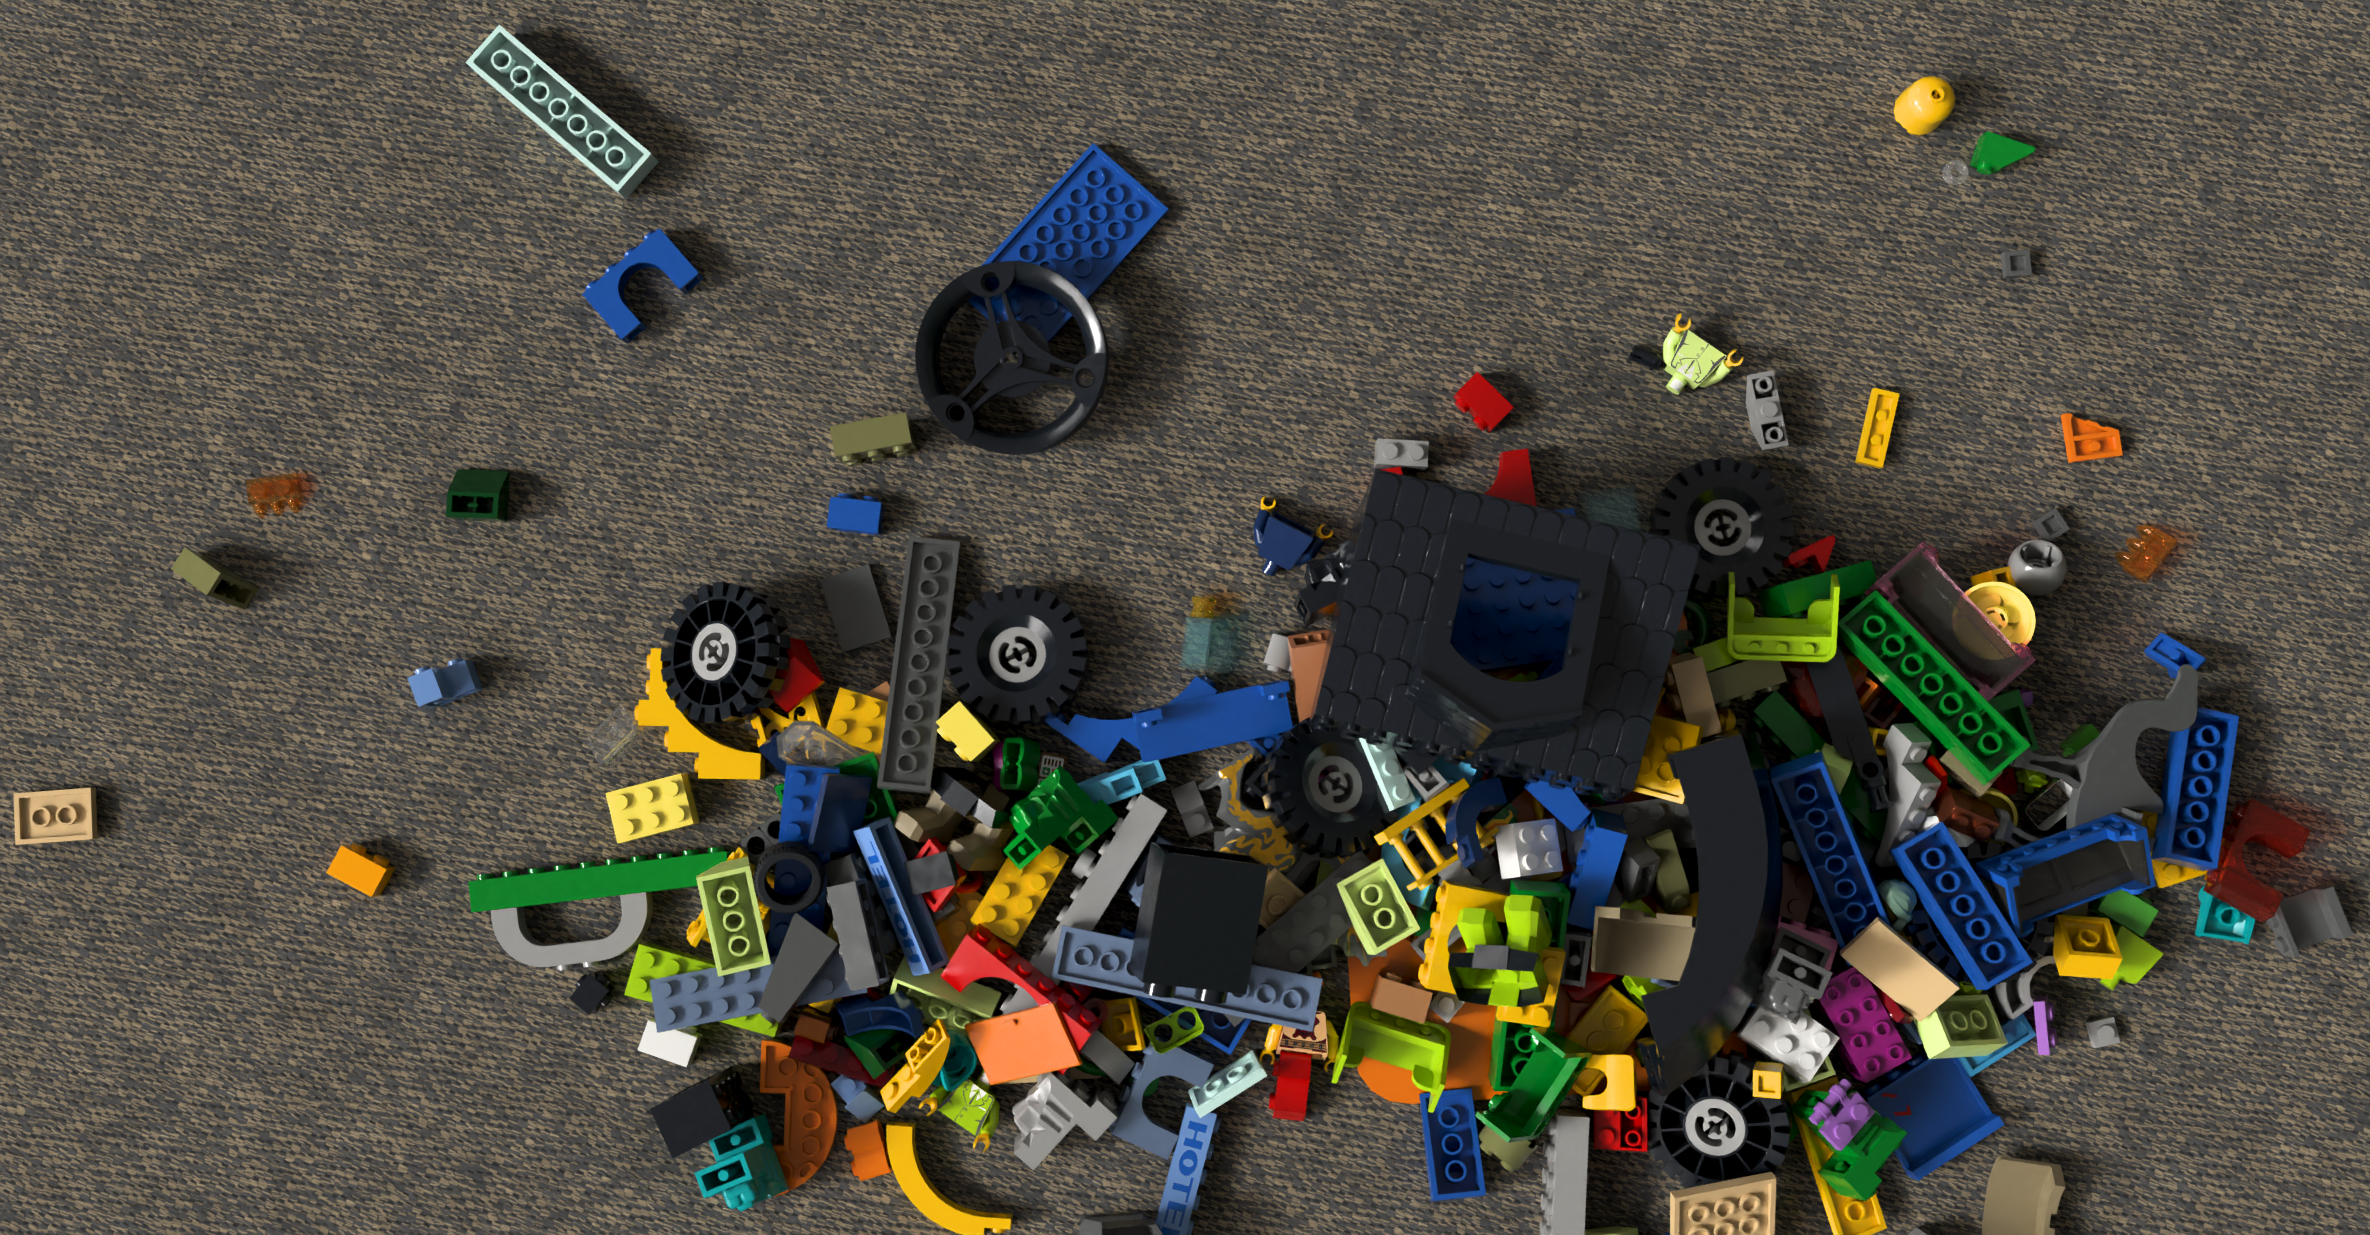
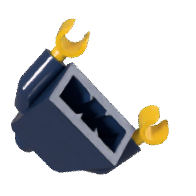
[1253,496,1333,577]

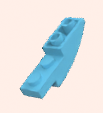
[1077,760,1166,805]

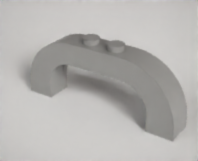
[491,891,653,970]

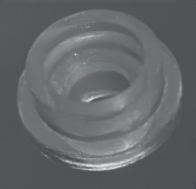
[1942,160,1969,186]

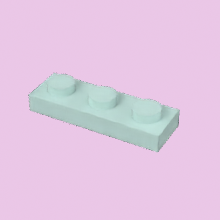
[1359,738,1416,811]

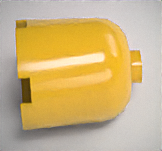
[1894,76,1956,135]

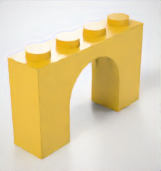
[1418,880,1509,994]

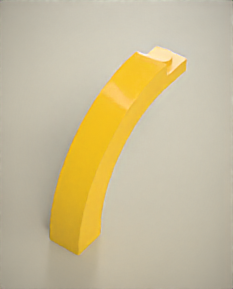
[886,1121,1013,1235]

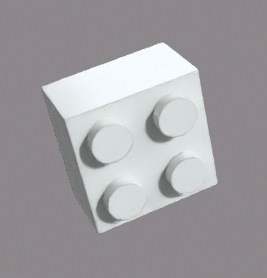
[1494,818,1563,879]

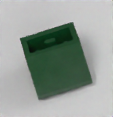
[446,469,510,522]
[843,1029,920,1079]

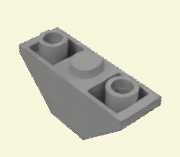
[1746,370,1789,451]

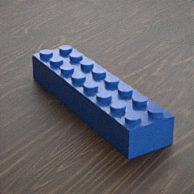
[1770,751,1894,966]

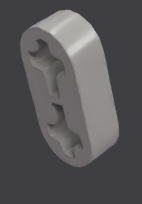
[1070,847,1097,880]

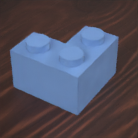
[408,658,483,708]

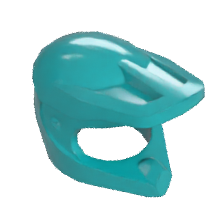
[931,1030,977,1091]

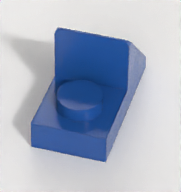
[2144,632,2206,679]

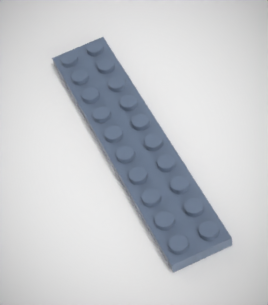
[1052,925,1323,1032]

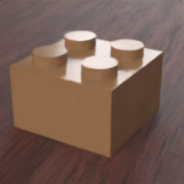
[1369,970,1433,1024]

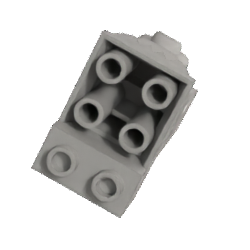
[1012,1070,1117,1170]

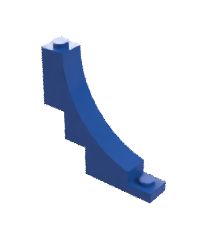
[1523,647,1591,832]
[1044,675,1217,763]

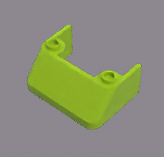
[1727,572,1840,662]
[1332,1001,1451,1113]

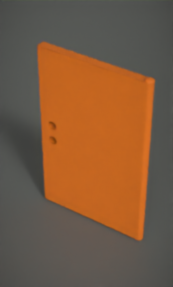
[964,1002,1082,1085]

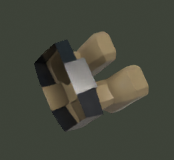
[894,766,1016,871]

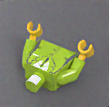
[919,1069,1000,1153]

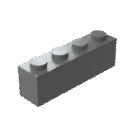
[827,877,890,991]

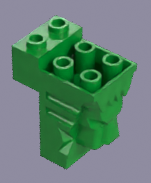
[1003,765,1119,870]
[1790,1089,1907,1201]

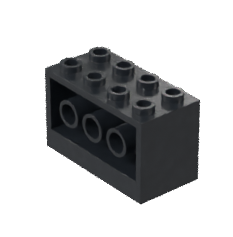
[650,1066,753,1158]

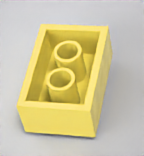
[936,701,1001,762]
[606,773,700,843]

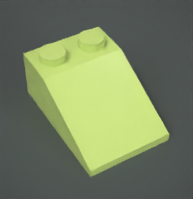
[1336,858,1420,955]

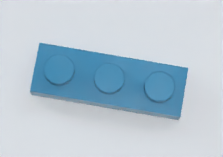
[1957,1013,2037,1077]

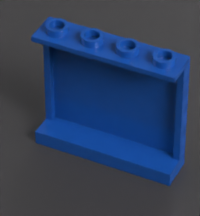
[1860,1052,2005,1181]

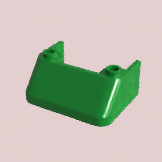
[1475,1027,1591,1143]

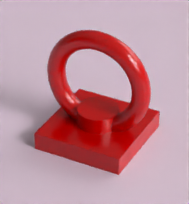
[914,837,983,912]

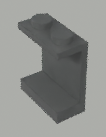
[2263,885,2353,957]

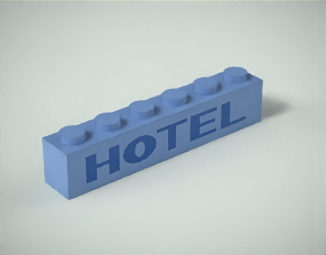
[853,817,949,976]
[1156,1103,1221,1235]

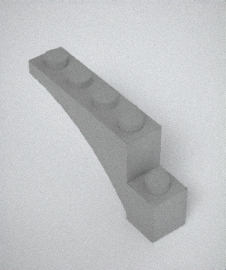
[1874,723,1941,867]

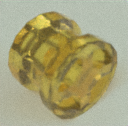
[1190,596,1217,620]

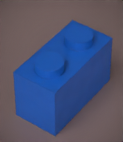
[827,493,885,535]

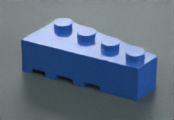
[1567,808,1628,930]

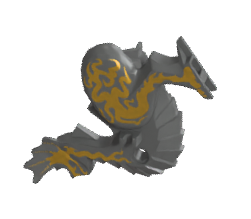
[1198,747,1387,967]

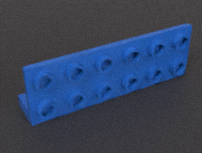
[1132,679,1293,762]

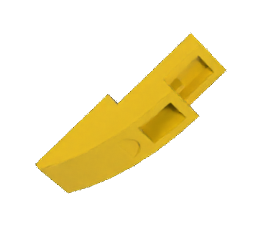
[880,1018,950,1113]

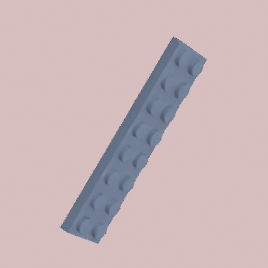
[650,949,868,1033]

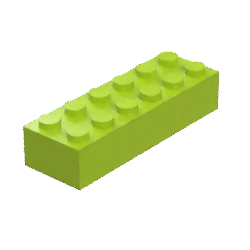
[624,942,783,1037]

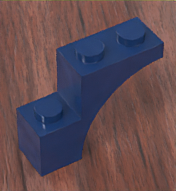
[834,991,926,1038]

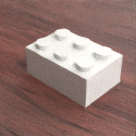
[1736,1006,1839,1084]

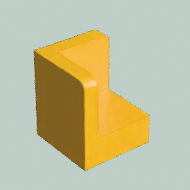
[1753,1061,1784,1099]

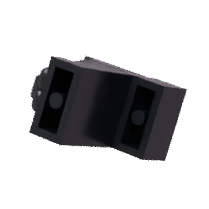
[1294,539,1350,627]

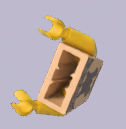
[1260,1011,1339,1072]

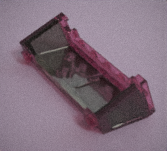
[1864,541,2036,702]

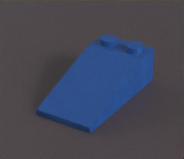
[1419,1088,1486,1202]

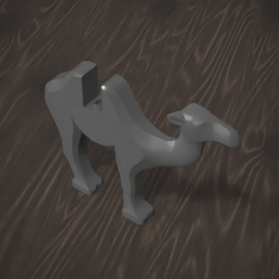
[1989,664,2199,888]

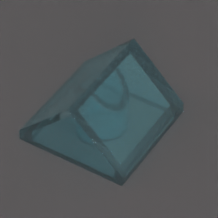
[1180,617,1237,674]

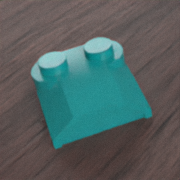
[2195,883,2262,945]

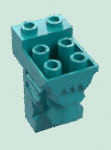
[694,1113,789,1212]

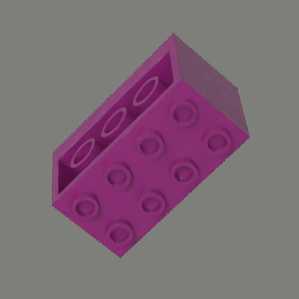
[1809,958,1912,1083]

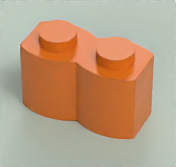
[844,1119,893,1181]

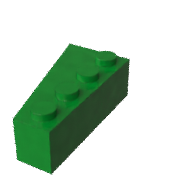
[1758,560,1880,618]

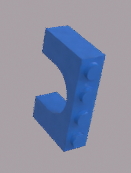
[582,228,704,344]

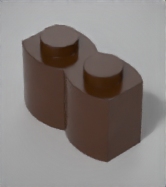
[794,1006,840,1044]

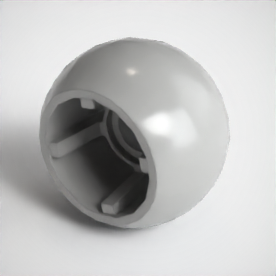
[2007,540,2067,596]

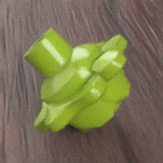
[2015,768,2048,793]

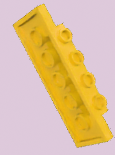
[1787,1076,1887,1235]

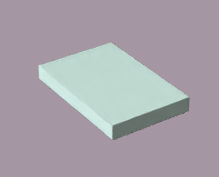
[1188,1050,1267,1118]

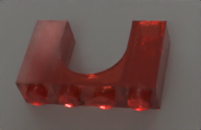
[2203,799,2310,923]

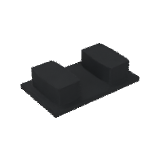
[904,851,959,896]

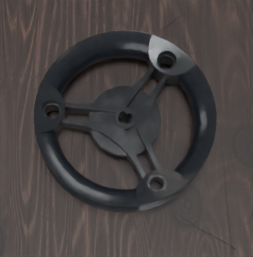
[915,261,1109,455]

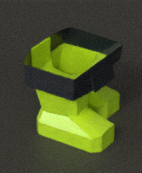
[1448,895,1552,1007]

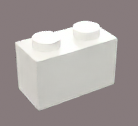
[638,1018,702,1067]

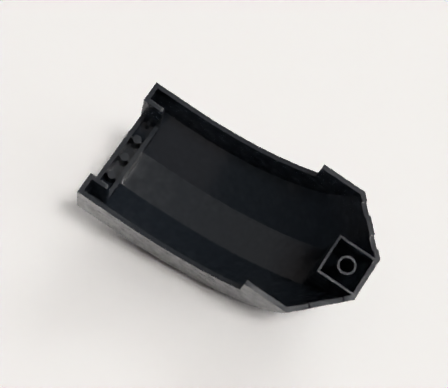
[1610,727,1783,1097]

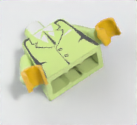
[1663,313,1744,395]

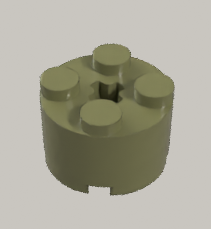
[1478,1125,1539,1173]

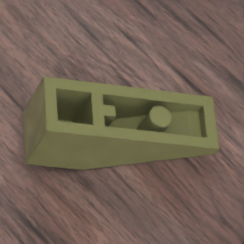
[1646,829,1691,914]

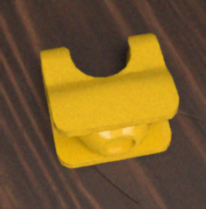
[1583,1055,1637,1111]

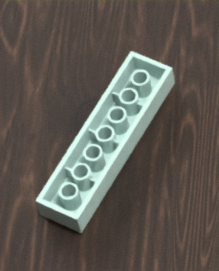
[466,25,659,199]

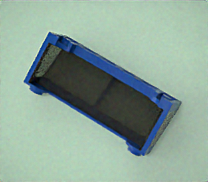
[1975,813,2156,938]

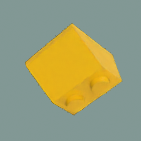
[2053,914,2123,979]

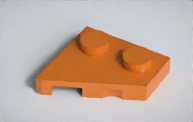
[2061,413,2123,463]

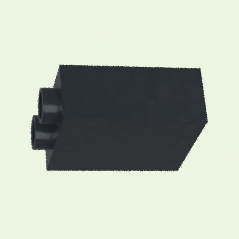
[1129,842,1269,1004]

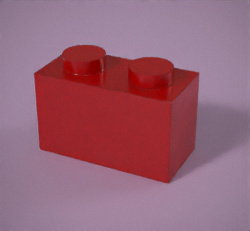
[1453,372,1514,432]

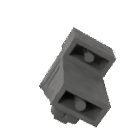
[1751,927,1832,1025]

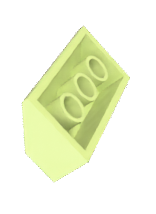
[696,856,771,977]
[889,956,1001,1041]

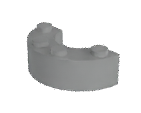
[1992,935,2056,1020]

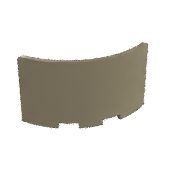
[1591,906,1697,981]
[1982,1156,2066,1235]

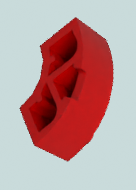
[1268,1051,1312,1121]

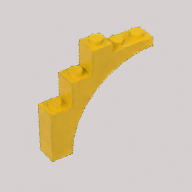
[635,648,765,780]

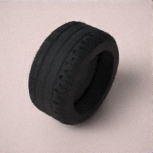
[754,841,825,914]

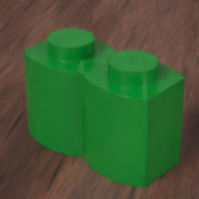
[1000,738,1040,794]

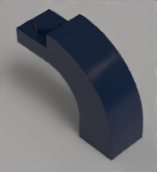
[1445,777,1507,869]

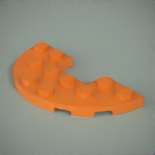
[760,1039,838,1197]

